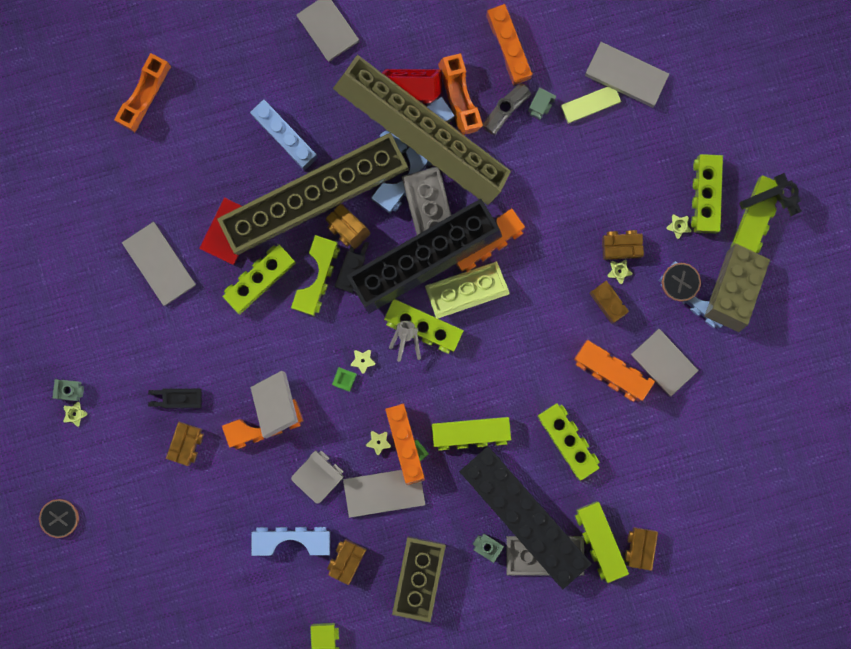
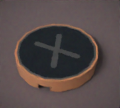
[661,263,701,302]
[39,499,79,538]

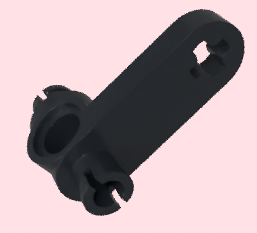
[739,173,802,217]

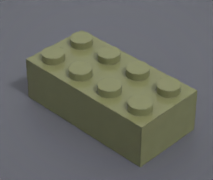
[705,244,770,332]
[392,536,446,622]

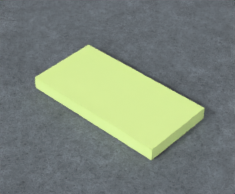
[425,262,509,319]

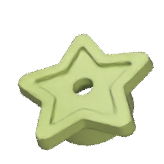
[667,214,691,239]
[608,260,633,284]
[351,350,375,374]
[63,402,87,427]
[366,431,391,455]

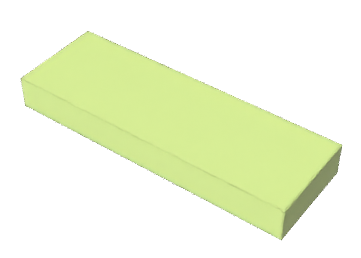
[561,87,621,124]

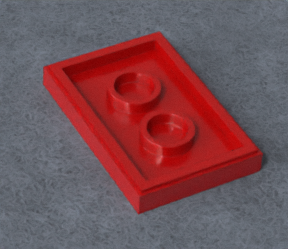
[199,197,242,265]

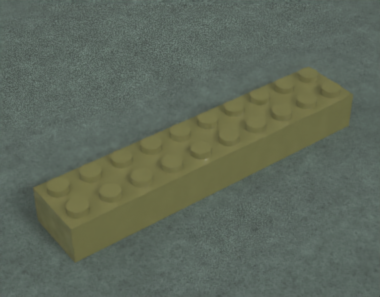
[333,55,511,205]
[217,132,409,255]

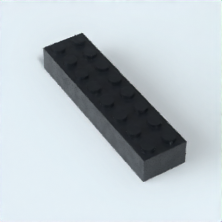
[347,199,502,314]
[459,446,592,590]

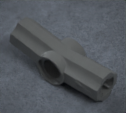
[482,83,532,136]

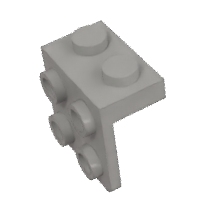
[291,450,344,503]

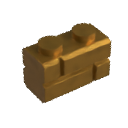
[326,204,370,249]
[602,230,644,260]
[589,280,629,324]
[166,422,204,466]
[625,527,658,570]
[327,539,366,585]

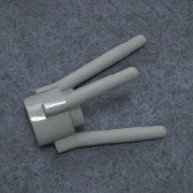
[389,321,421,362]

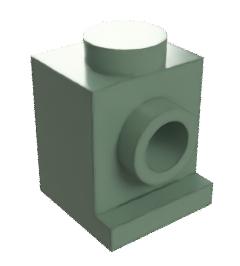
[528,87,556,120]
[53,379,84,401]
[472,533,504,563]

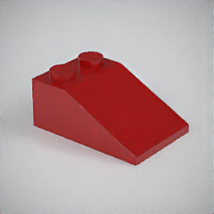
[382,69,442,103]

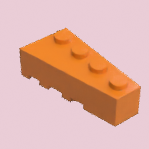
[574,340,655,402]

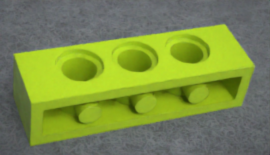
[691,154,723,234]
[222,245,296,314]
[384,299,464,354]
[537,403,600,481]

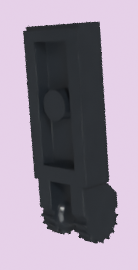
[335,241,369,293]
[148,388,202,408]

